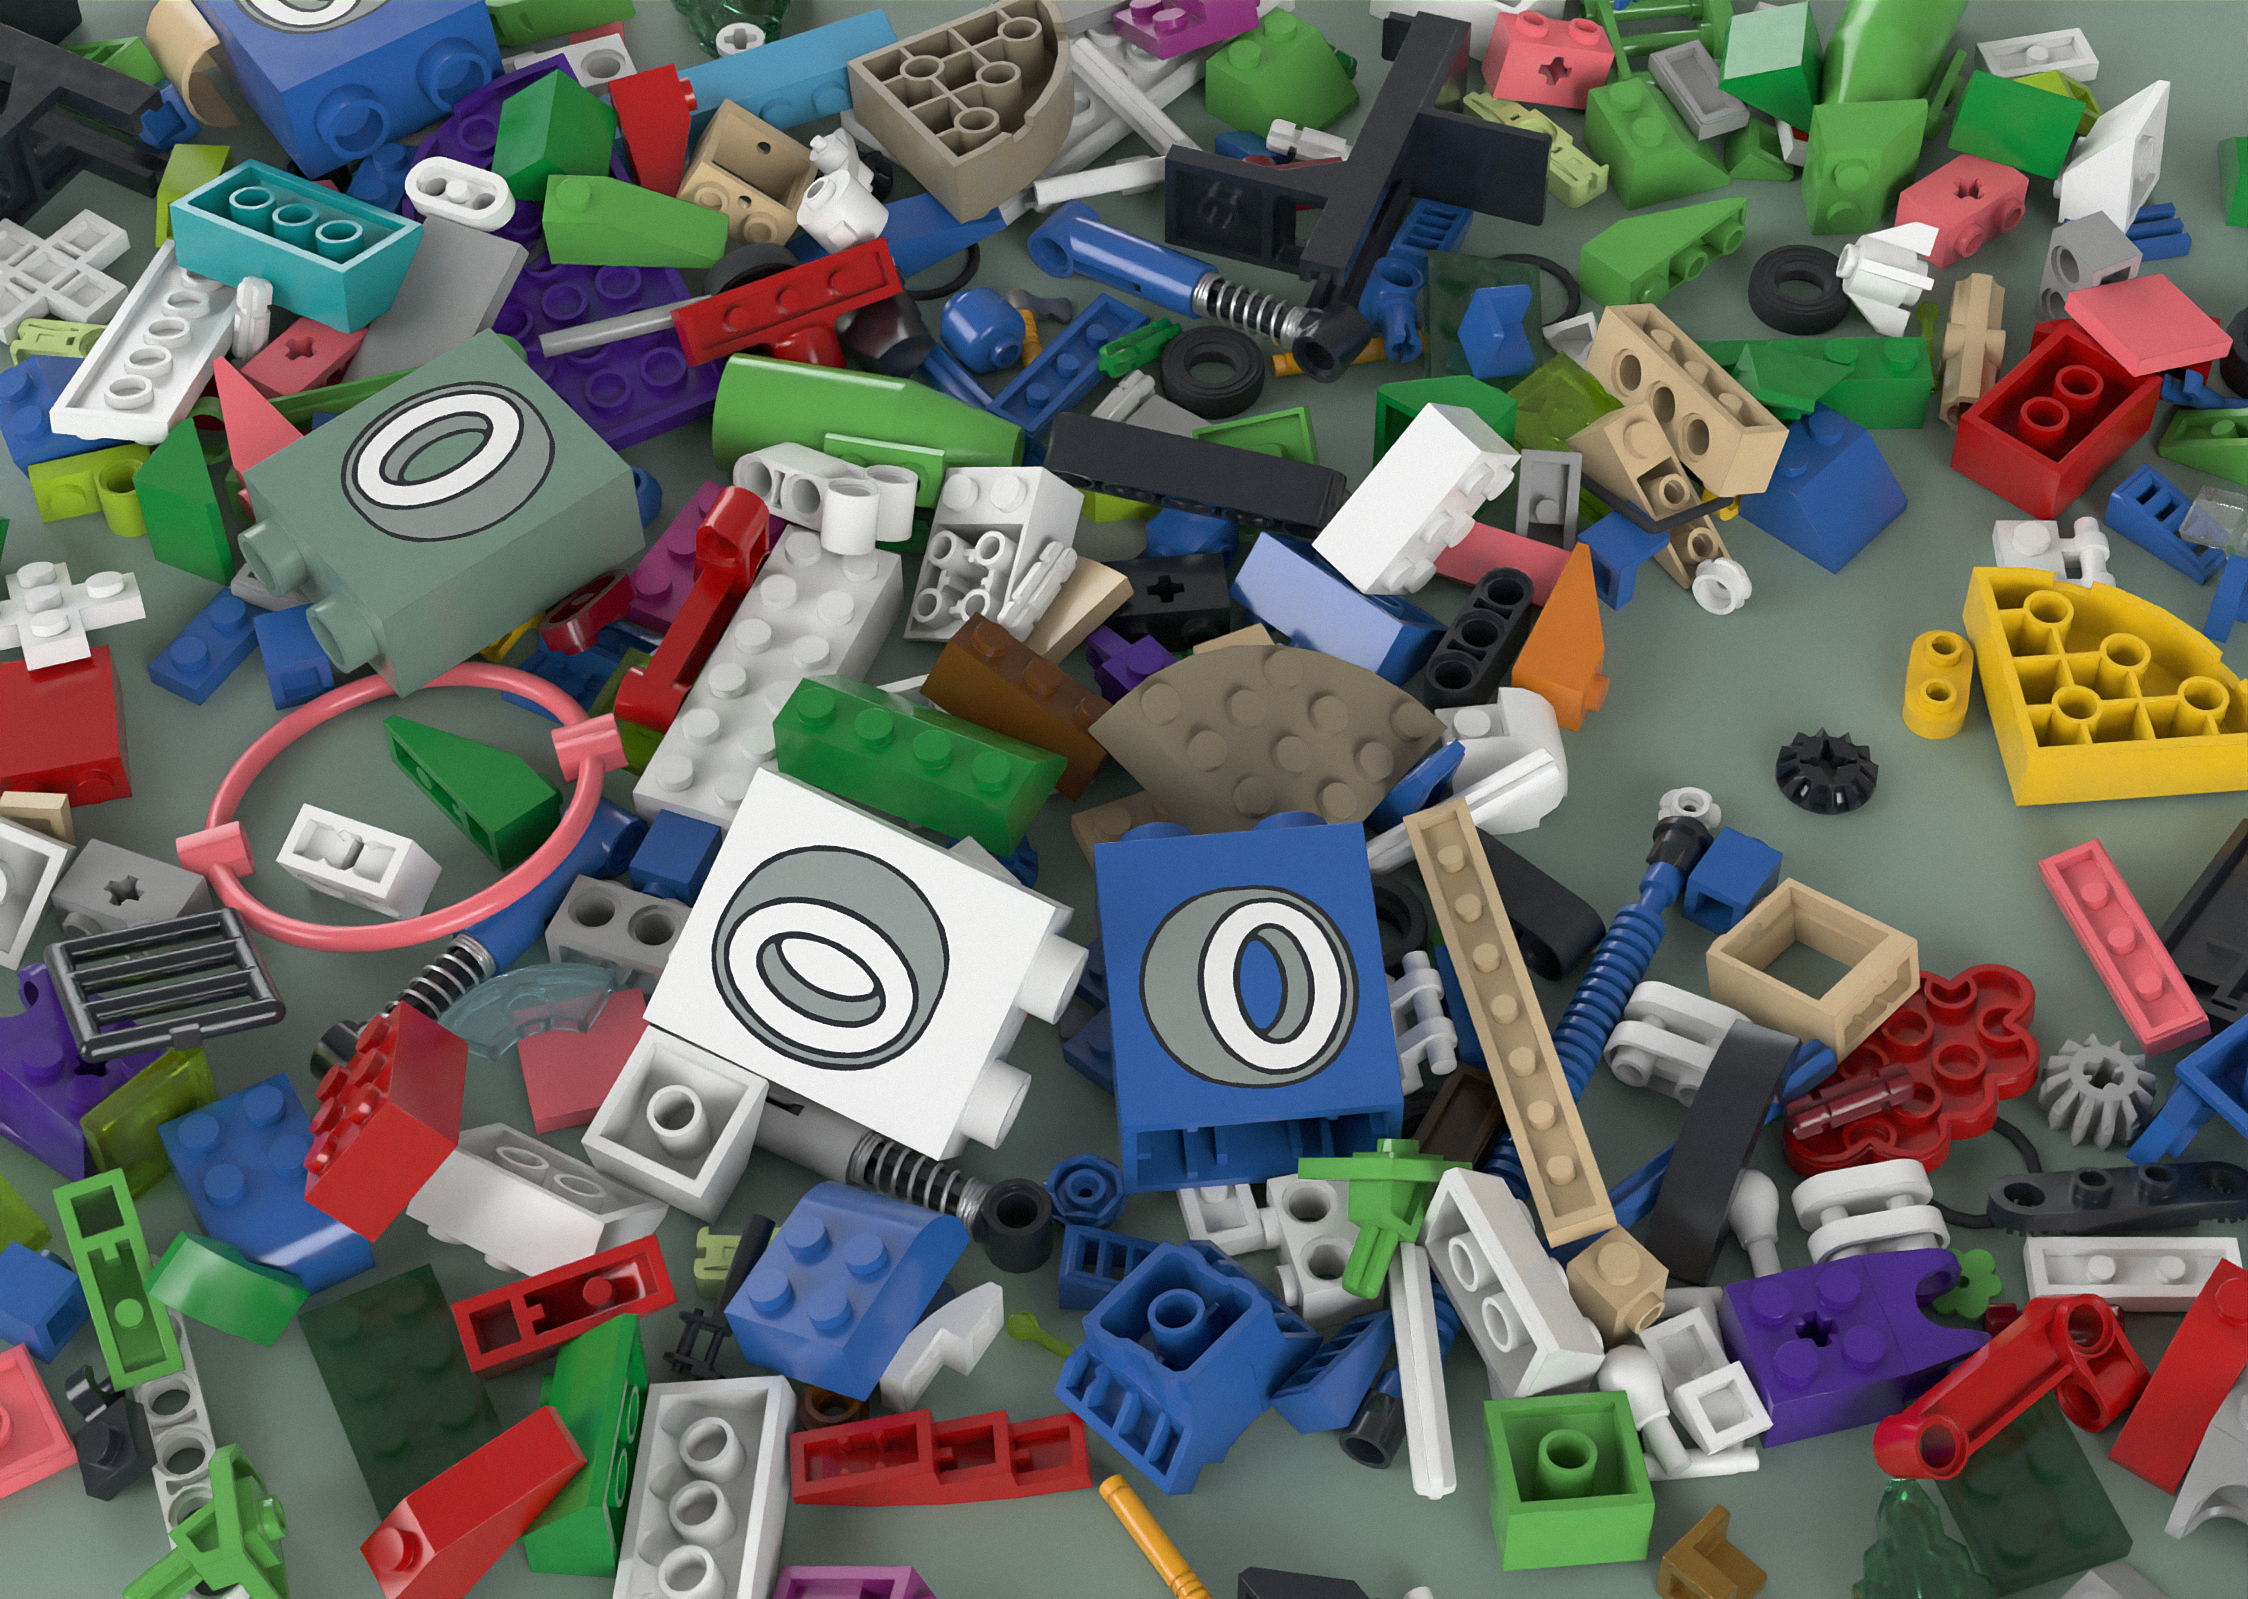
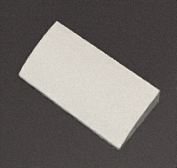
[613,1375,800,1599]

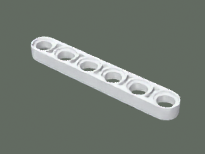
[132,1254,250,1599]

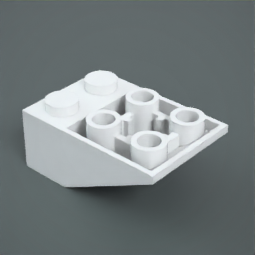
[903,467,1084,642]

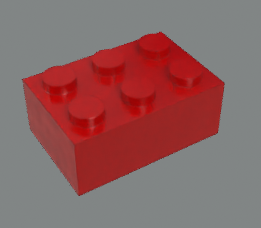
[1950,323,2163,521]
[303,1000,469,1243]

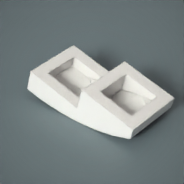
[880,1281,1004,1414]
[1632,1307,1773,1456]

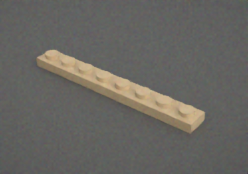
[1402,797,1618,1248]

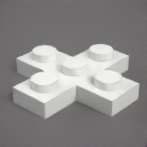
[0,209,131,345]
[0,561,146,671]

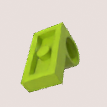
[28,443,151,538]

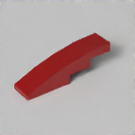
[789,1408,1093,1507]

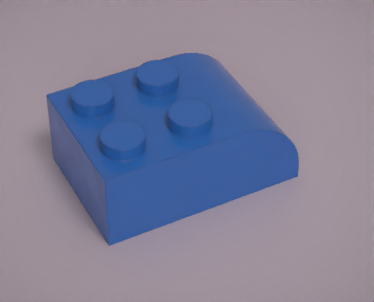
[156,1071,376,1298]
[724,1181,971,1402]

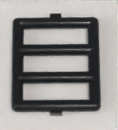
[43,907,286,1063]

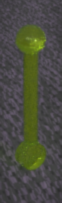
[1916,301,1940,396]
[1007,1311,1075,1359]

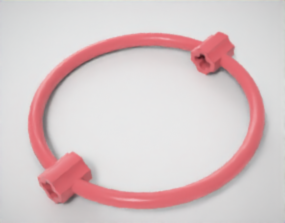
[175,661,629,953]

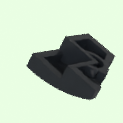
[834,270,937,379]

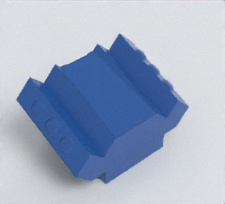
[1053,1240,1324,1495]

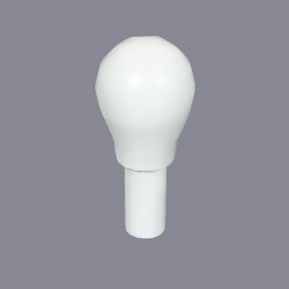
[1727,1168,1782,1278]
[1596,1345,1692,1477]

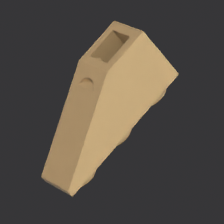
[1565,400,1732,589]

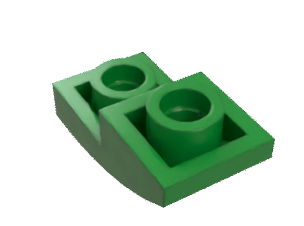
[142,1230,310,1347]

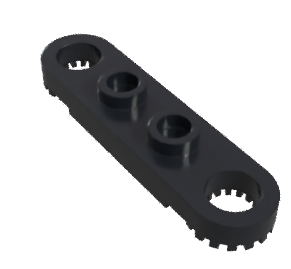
[1986,1161,2248,1237]

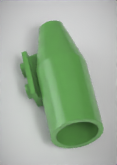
[1820,0,1969,142]
[712,353,1025,509]

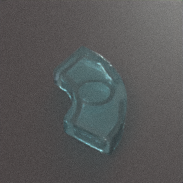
[437,962,618,1062]

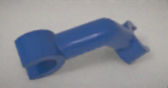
[2161,369,2248,410]

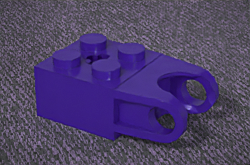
[0,963,192,1182]
[1718,1248,1994,1449]

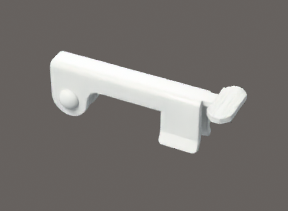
[1022,139,1195,213]

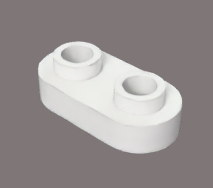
[405,157,516,233]

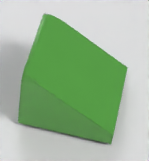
[1724,116,1794,182]

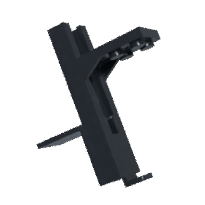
[0,0,171,227]
[1165,11,1552,310]

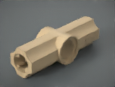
[1938,273,2006,432]

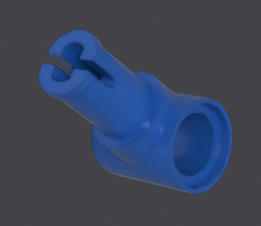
[1357,257,1423,363]

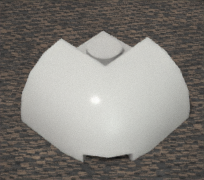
[1434,687,1568,835]

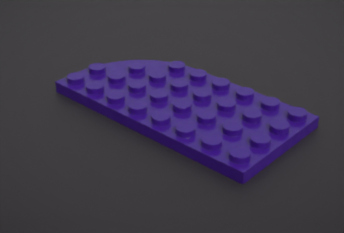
[402,52,727,452]

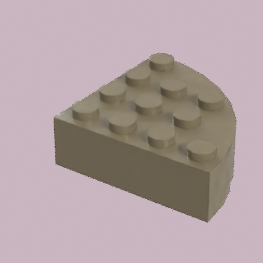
[846,0,1075,224]
[1087,645,1448,835]

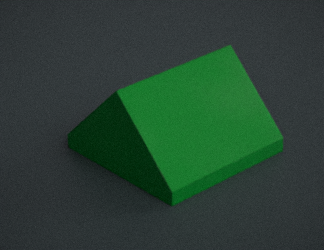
[1717,1,1824,134]
[491,69,618,201]
[1947,69,2086,180]
[132,418,236,587]

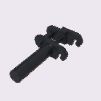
[663,1213,776,1381]

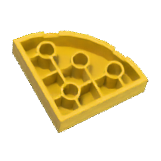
[1962,567,2248,807]

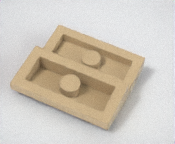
[1021,555,1134,665]

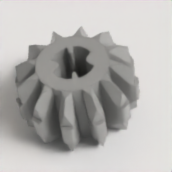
[2038,1033,2157,1153]

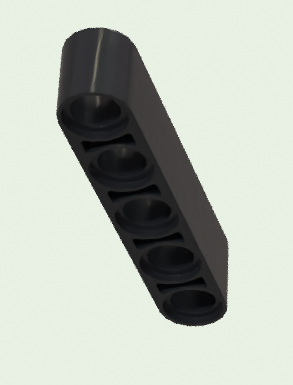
[1043,412,1347,540]

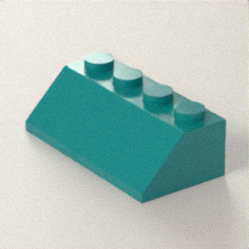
[169,158,424,334]

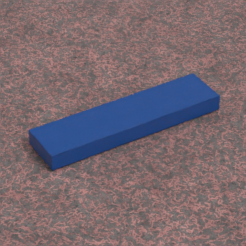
[983,292,1151,453]

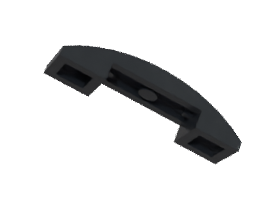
[1644,1019,1802,1287]

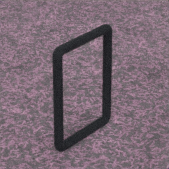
[1580,462,1735,534]

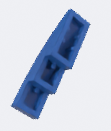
[784,192,1007,279]

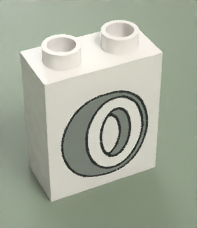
[642,767,1089,1161]

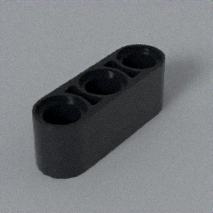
[1423,567,1534,715]
[1420,826,1606,982]

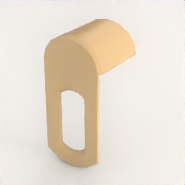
[146,0,241,128]

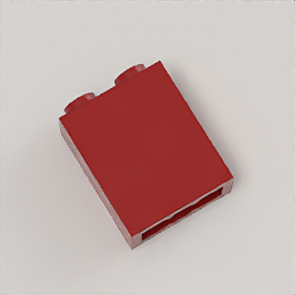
[0,645,133,808]

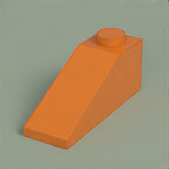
[1510,542,1610,733]

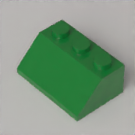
[515,1313,651,1578]

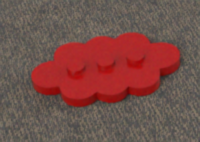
[1782,964,2040,1179]

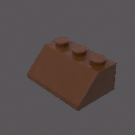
[919,611,1113,802]

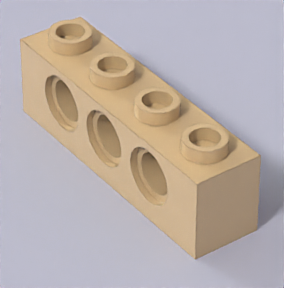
[1584,303,1789,497]

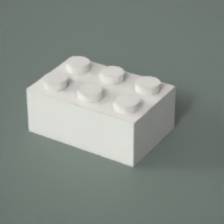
[1312,402,1522,595]

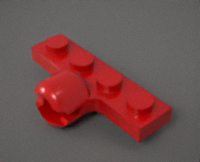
[670,236,903,369]

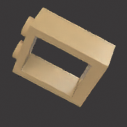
[676,98,818,247]
[1706,877,1920,1065]

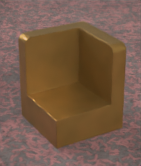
[1655,1504,1767,1599]

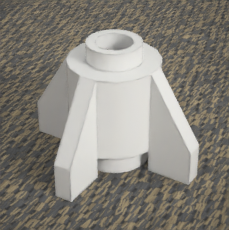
[1836,222,1939,337]

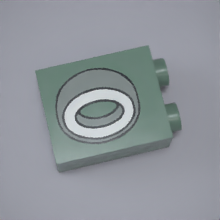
[237,327,646,699]

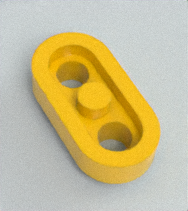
[1902,630,1974,740]

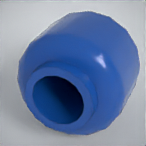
[940,287,1026,374]

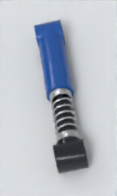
[1027,199,1372,383]
[310,794,649,1081]

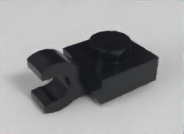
[65,1364,158,1502]

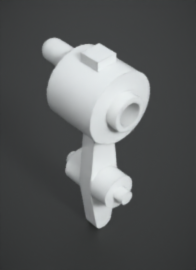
[796,128,895,266]

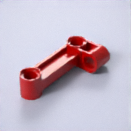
[614,486,771,735]
[1873,1293,2151,1480]

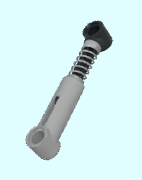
[676,1036,1053,1274]

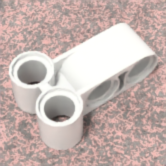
[733,442,918,555]

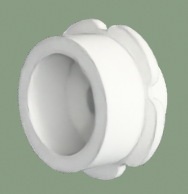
[1692,557,1752,615]
[1658,787,1721,834]

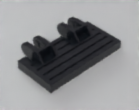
[2157,818,2248,1035]

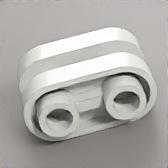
[1604,981,1753,1108]
[1791,1159,1950,1265]

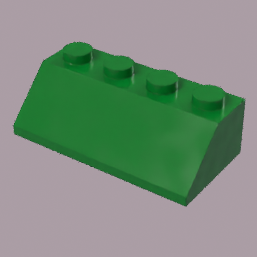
[1694,337,1933,430]
[772,674,1068,859]

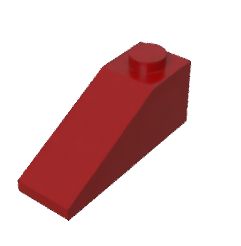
[607,63,697,198]
[451,1233,678,1381]
[2108,1258,2248,1496]
[359,1405,588,1599]

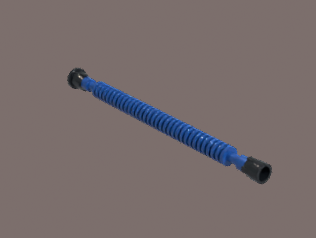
[1339,816,1714,1469]

